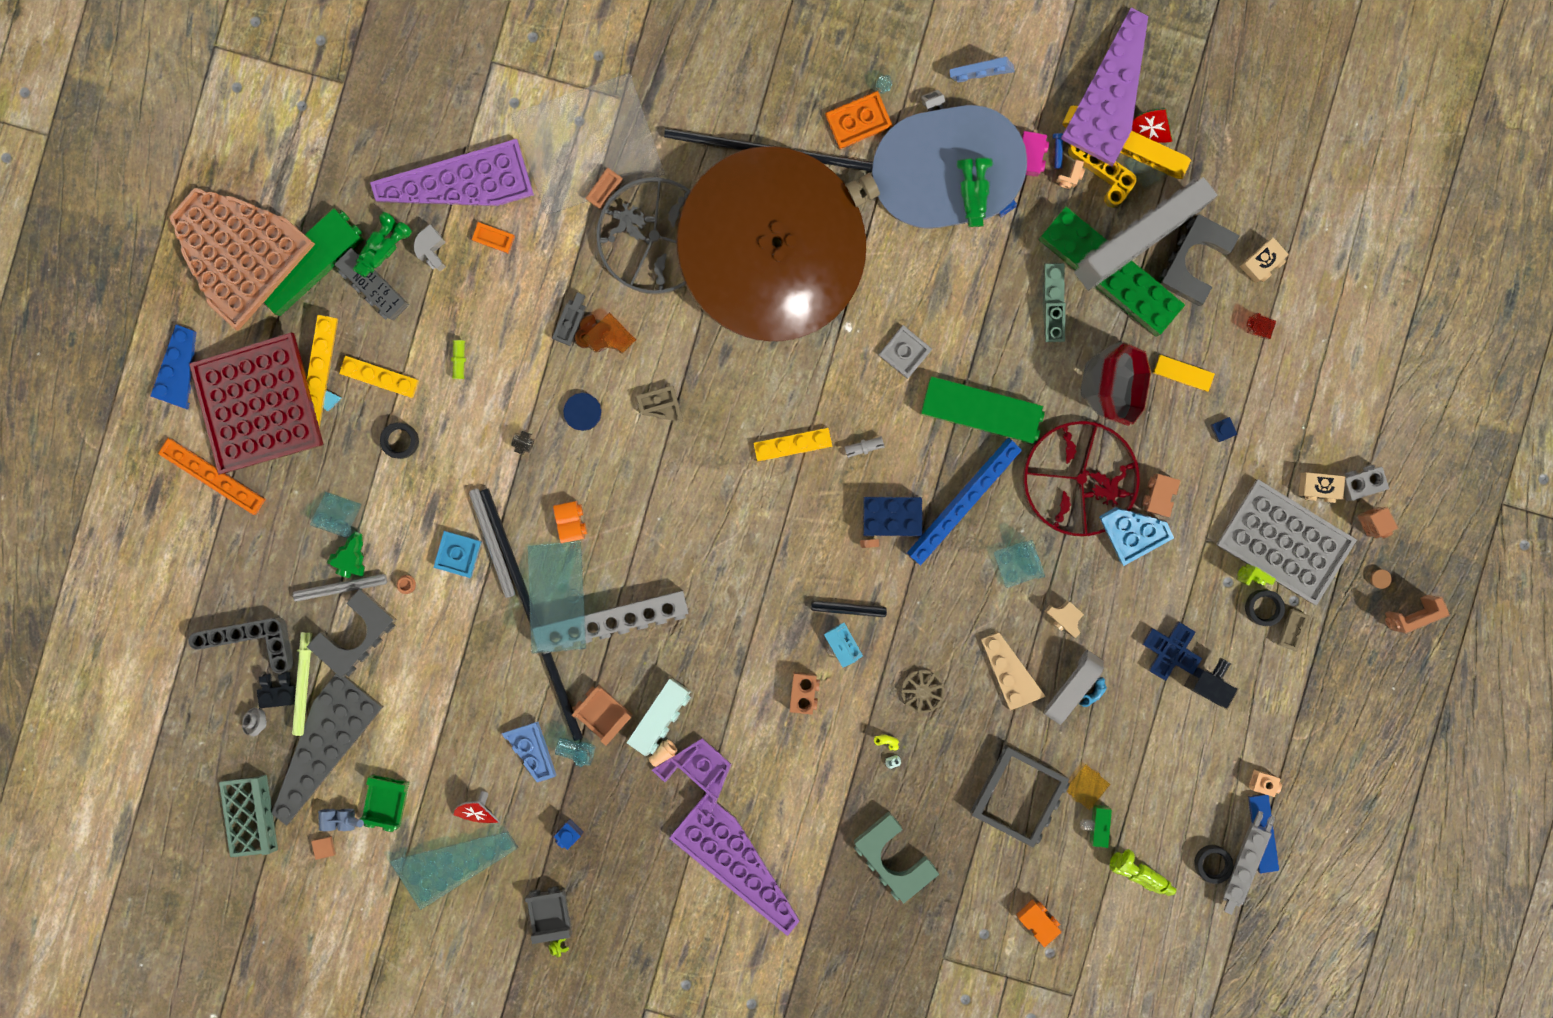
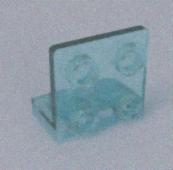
[994,539,1046,588]

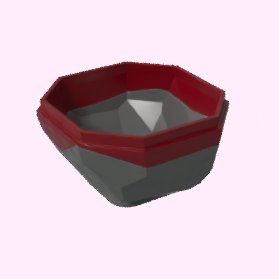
[1081,342,1151,426]

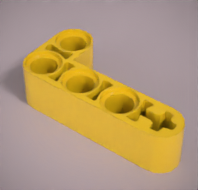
[1068,145,1136,208]

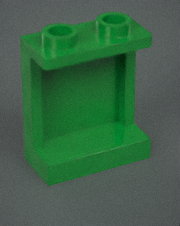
[359,774,410,832]

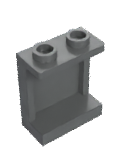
[525,886,572,944]

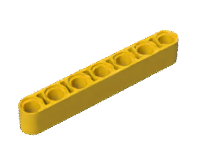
[1062,105,1191,179]

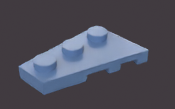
[949,57,1015,82]
[502,721,557,782]

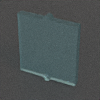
[1124,158,1165,189]

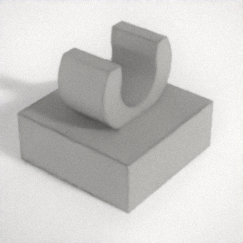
[920,90,945,112]

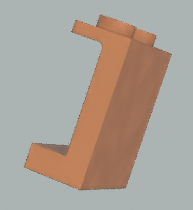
[1385,595,1449,633]
[572,685,633,746]

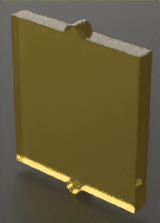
[1066,764,1110,810]

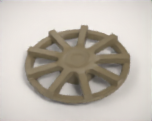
[901,670,945,713]

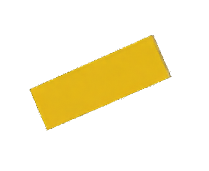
[1153,355,1215,392]

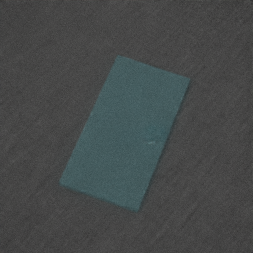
[528,541,586,654]

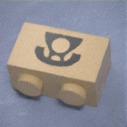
[1240,238,1289,283]
[1298,473,1345,503]

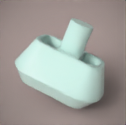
[885,755,901,769]

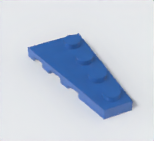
[151,325,196,410]

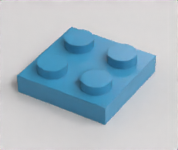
[433,531,482,578]

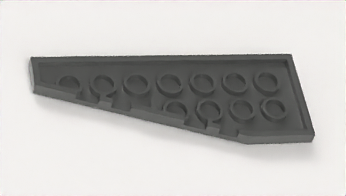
[272,674,384,826]

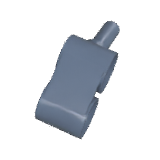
[318,809,364,831]

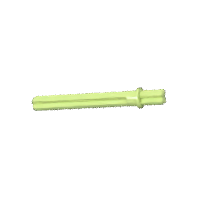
[292,632,312,736]

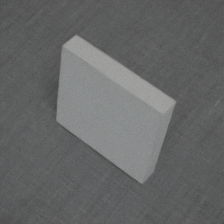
[878,325,932,379]

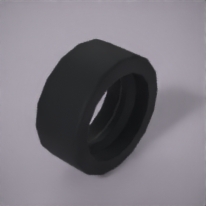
[380,422,419,459]
[1245,589,1285,626]
[1194,845,1234,884]

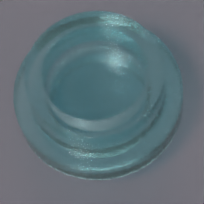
[876,75,892,94]

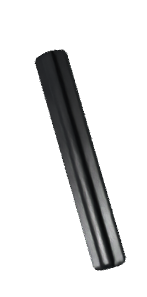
[811,601,887,618]

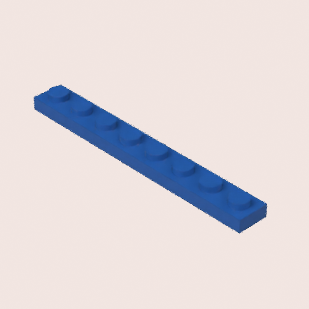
[907,438,1022,566]

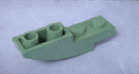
[1043,263,1066,342]

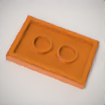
[825,91,893,150]

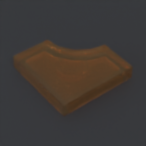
[582,312,636,354]

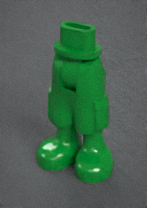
[956,158,993,227]
[353,212,412,278]

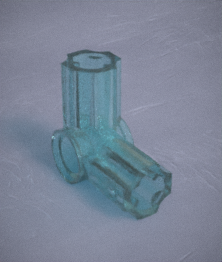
[555,738,596,767]

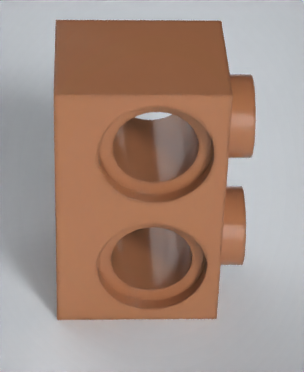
[1357,507,1398,539]
[790,672,820,715]

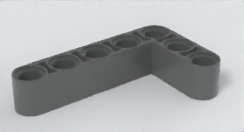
[188,617,293,673]

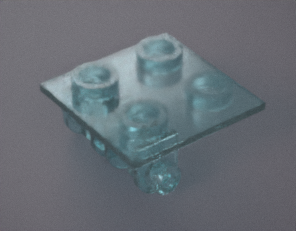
[310,492,361,537]

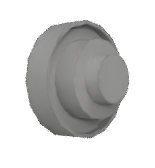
[242,708,267,737]

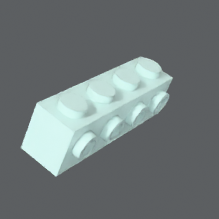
[627,678,691,756]

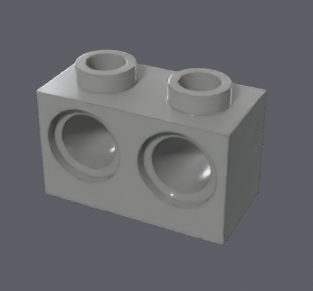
[1344,464,1389,501]

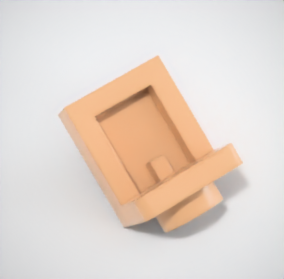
[1056,160,1085,189]

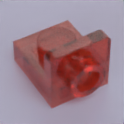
[1246,313,1276,340]

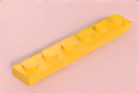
[307,315,338,428]

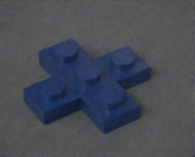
[1142,622,1202,681]

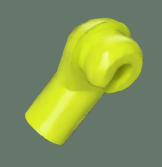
[874,734,899,750]

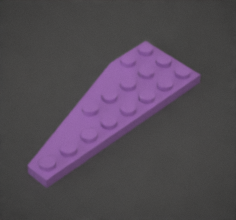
[1061,7,1148,166]
[370,139,534,206]
[669,793,800,936]

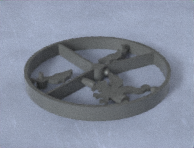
[597,177,691,294]

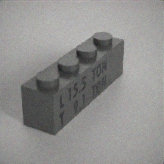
[335,248,409,321]

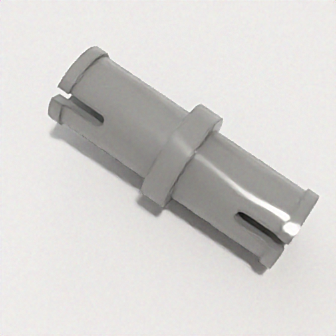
[845,436,885,458]

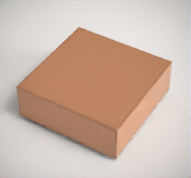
[311,836,336,860]

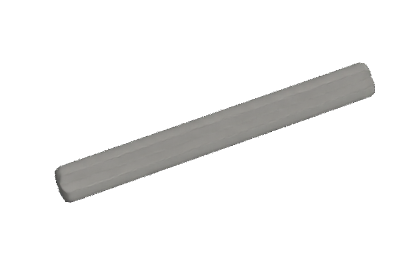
[293,574,387,601]

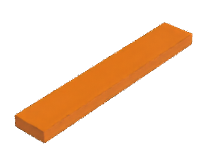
[158,438,266,515]

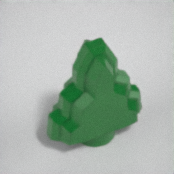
[327,531,365,578]

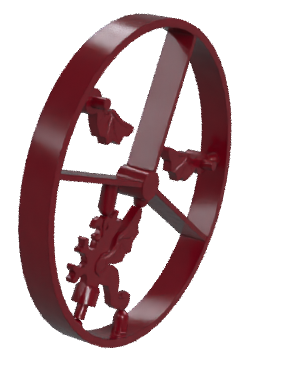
[1023,421,1140,536]

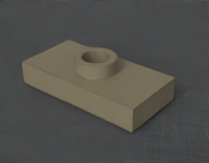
[1277,609,1310,652]

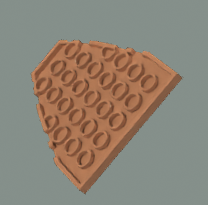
[169,188,315,331]

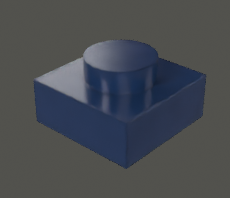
[1211,417,1238,442]

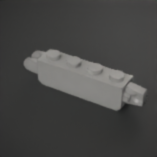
[1223,811,1275,915]

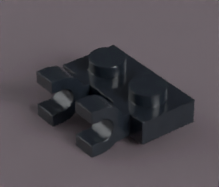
[257,672,296,708]

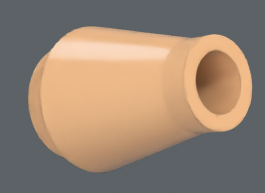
[649,739,677,767]

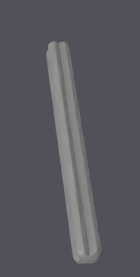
[469,489,515,598]

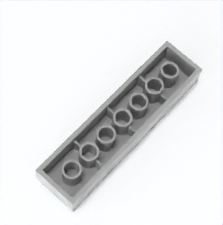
[1074,177,1218,291]

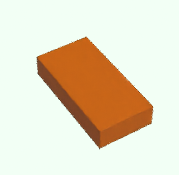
[472,222,515,254]

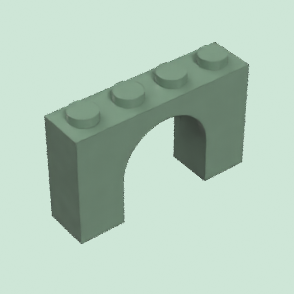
[854,811,939,903]

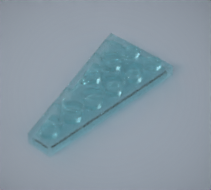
[390,831,518,910]

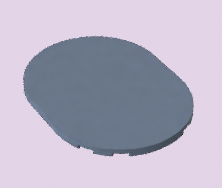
[872,105,1027,229]

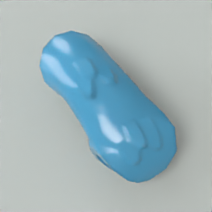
[1079,677,1107,707]

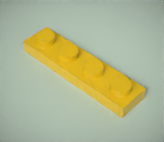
[339,356,419,398]
[754,428,832,462]

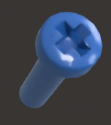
[1052,133,1064,169]

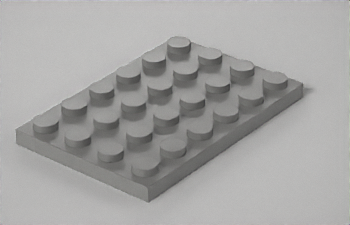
[1216,479,1357,606]

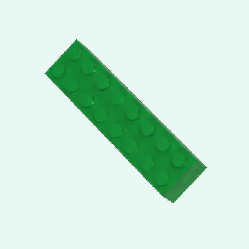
[1038,207,1185,337]

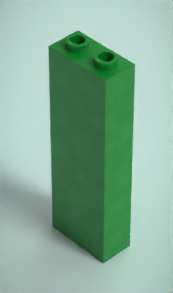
[264,208,365,316]
[920,376,1045,444]

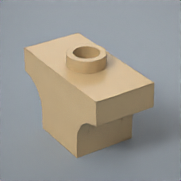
[1045,601,1084,638]

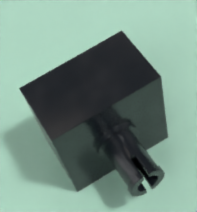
[1184,658,1238,709]

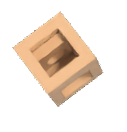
[1248,769,1282,797]

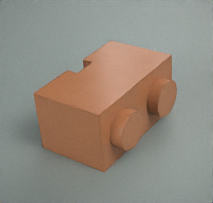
[1142,474,1181,517]

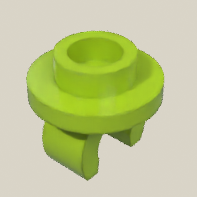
[548,939,569,958]

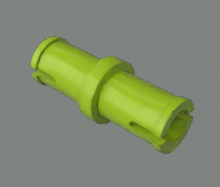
[451,340,466,379]

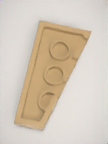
[981,632,1046,711]

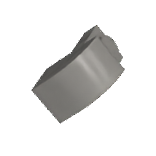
[414,225,446,271]

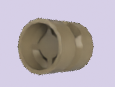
[845,173,880,207]

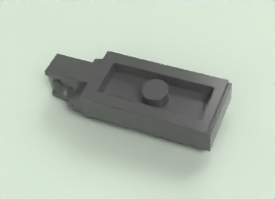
[552,292,586,347]

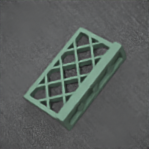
[219,775,278,858]

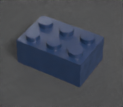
[863,497,922,536]

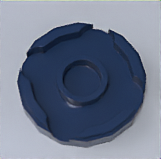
[563,393,602,431]

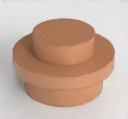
[397,575,416,594]

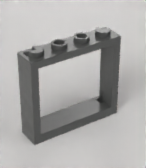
[970,745,1070,848]

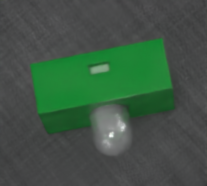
[1080,805,1112,848]

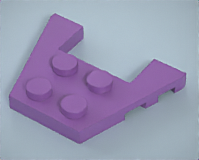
[652,739,732,820]

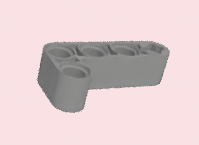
[1044,650,1104,725]

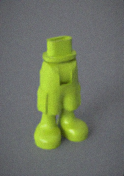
[1109,849,1177,896]

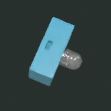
[824,623,863,668]

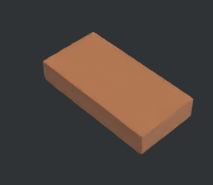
[585,167,624,211]

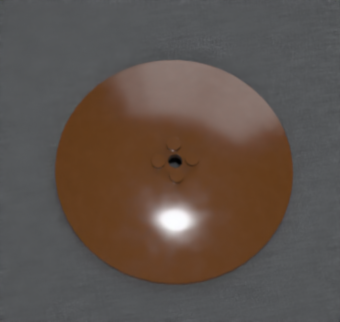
[677,146,866,342]

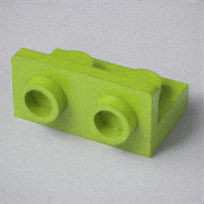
[1237,564,1276,586]

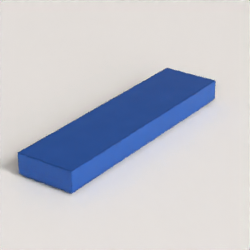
[1248,794,1279,873]

